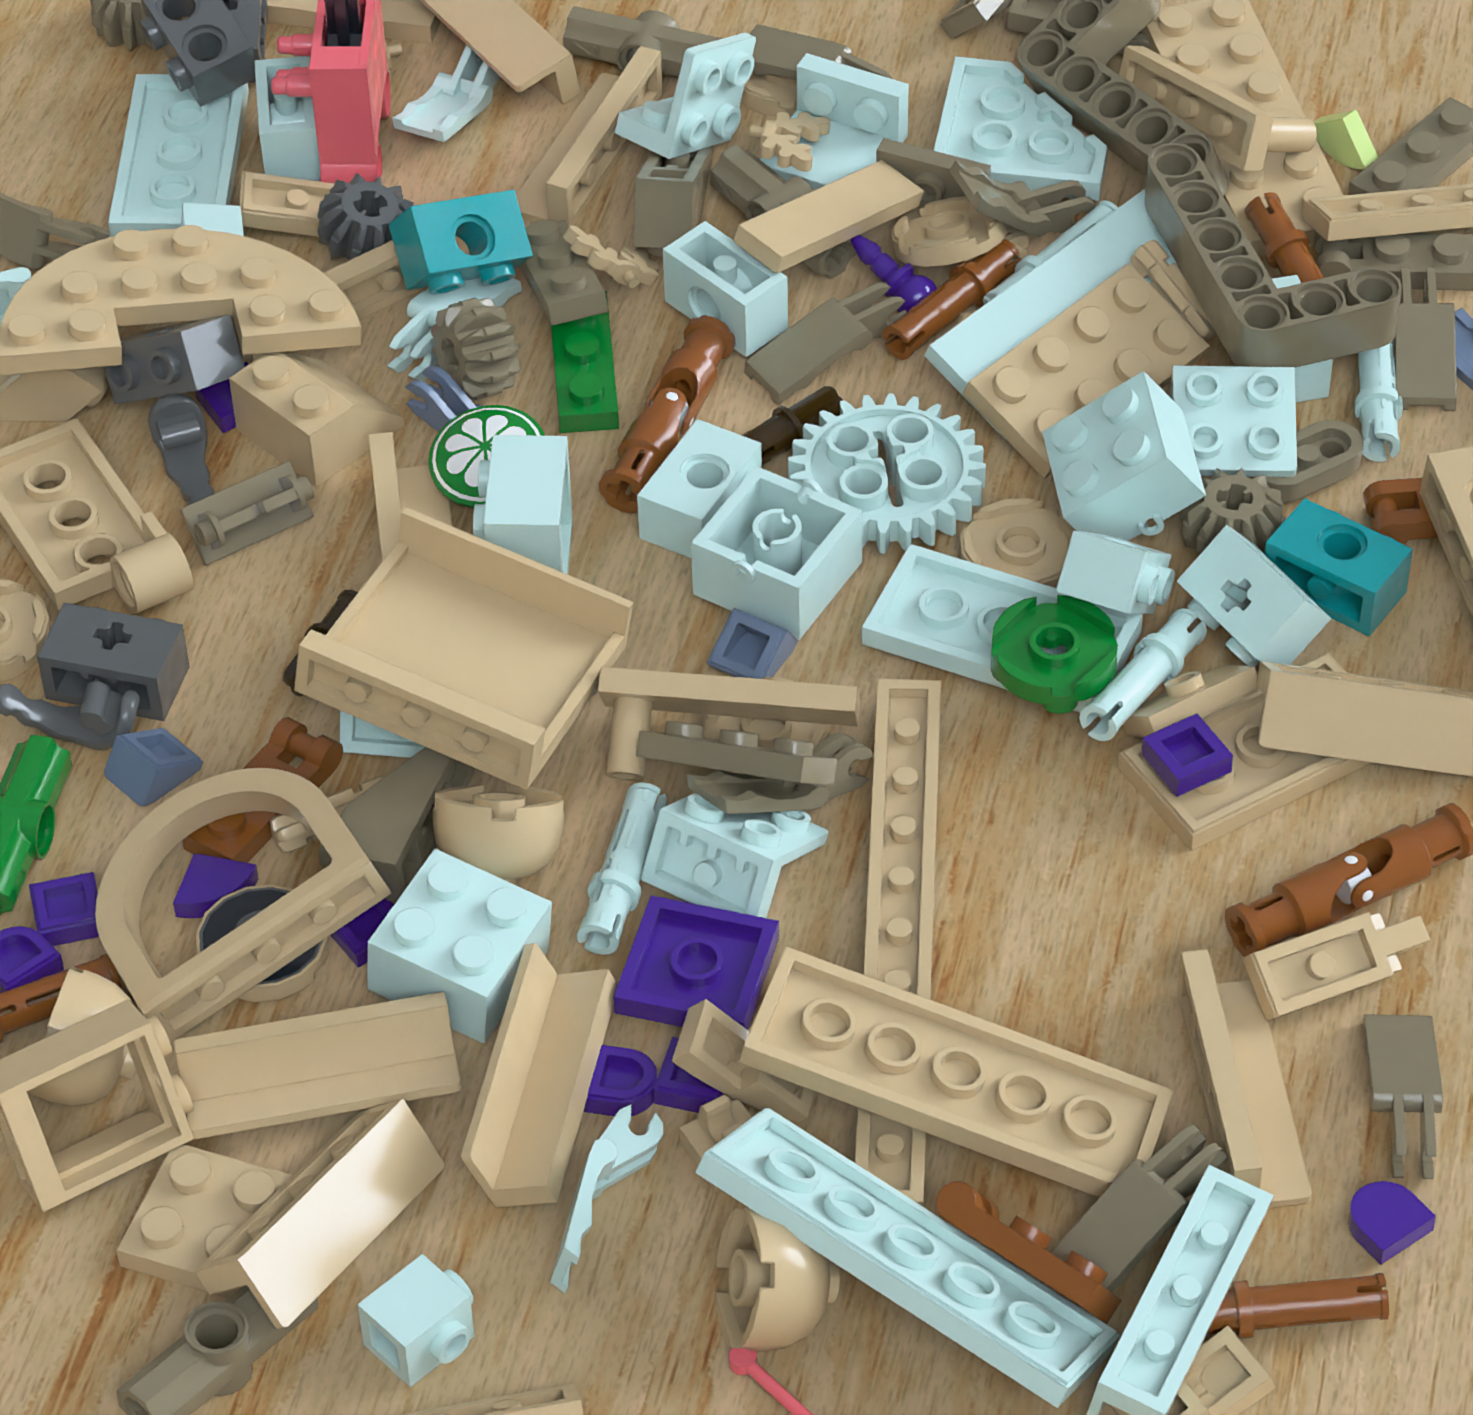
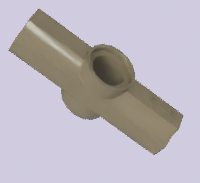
[563,6,723,78]
[710,145,857,279]
[117,1285,318,1415]

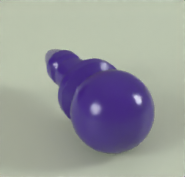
[851,235,937,313]

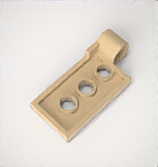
[0,418,194,614]

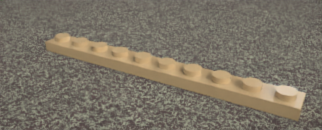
[855,679,941,1207]

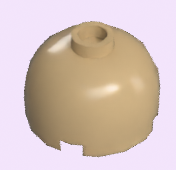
[433,785,565,886]
[27,966,136,1106]
[715,1207,840,1351]

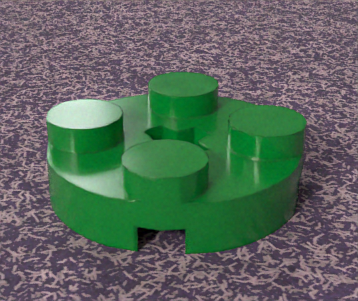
[990,595,1118,714]

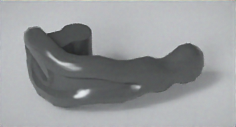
[148,394,214,506]
[0,681,140,750]

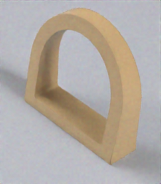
[95,768,392,1043]

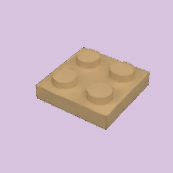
[116,1144,293,1298]

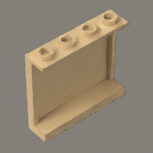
[294,507,634,790]

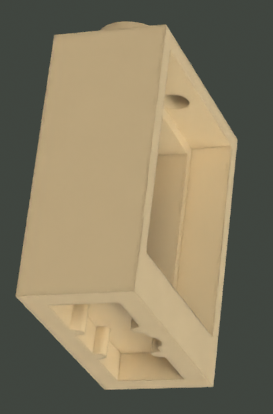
[0,999,194,1212]

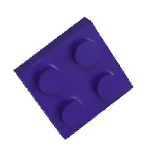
[613,895,779,1030]

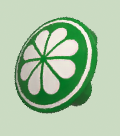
[428,405,545,508]

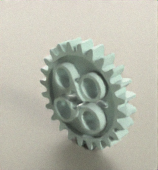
[788,393,986,554]

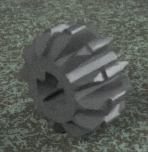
[317,173,414,260]

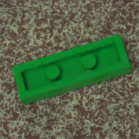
[551,290,619,433]

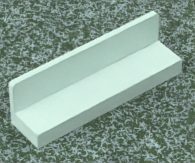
[1086,1165,1274,1415]

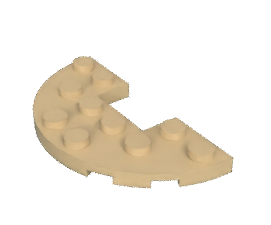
[0,225,362,375]

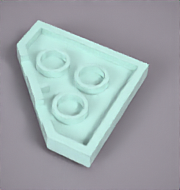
[934,56,1107,201]

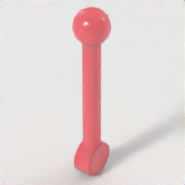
[728,1348,813,1415]

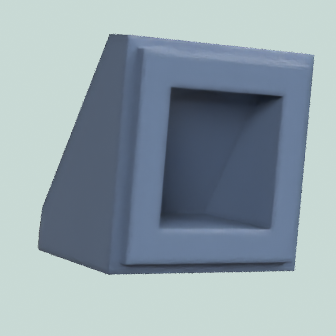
[706,608,798,679]
[104,728,203,807]

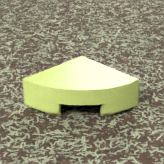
[1313,110,1378,170]

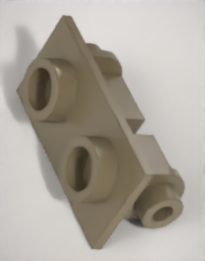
[180,461,314,565]

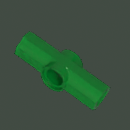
[0,735,72,915]

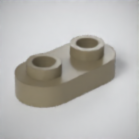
[1251,420,1363,502]

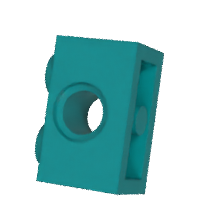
[389,189,533,295]
[1265,498,1413,636]

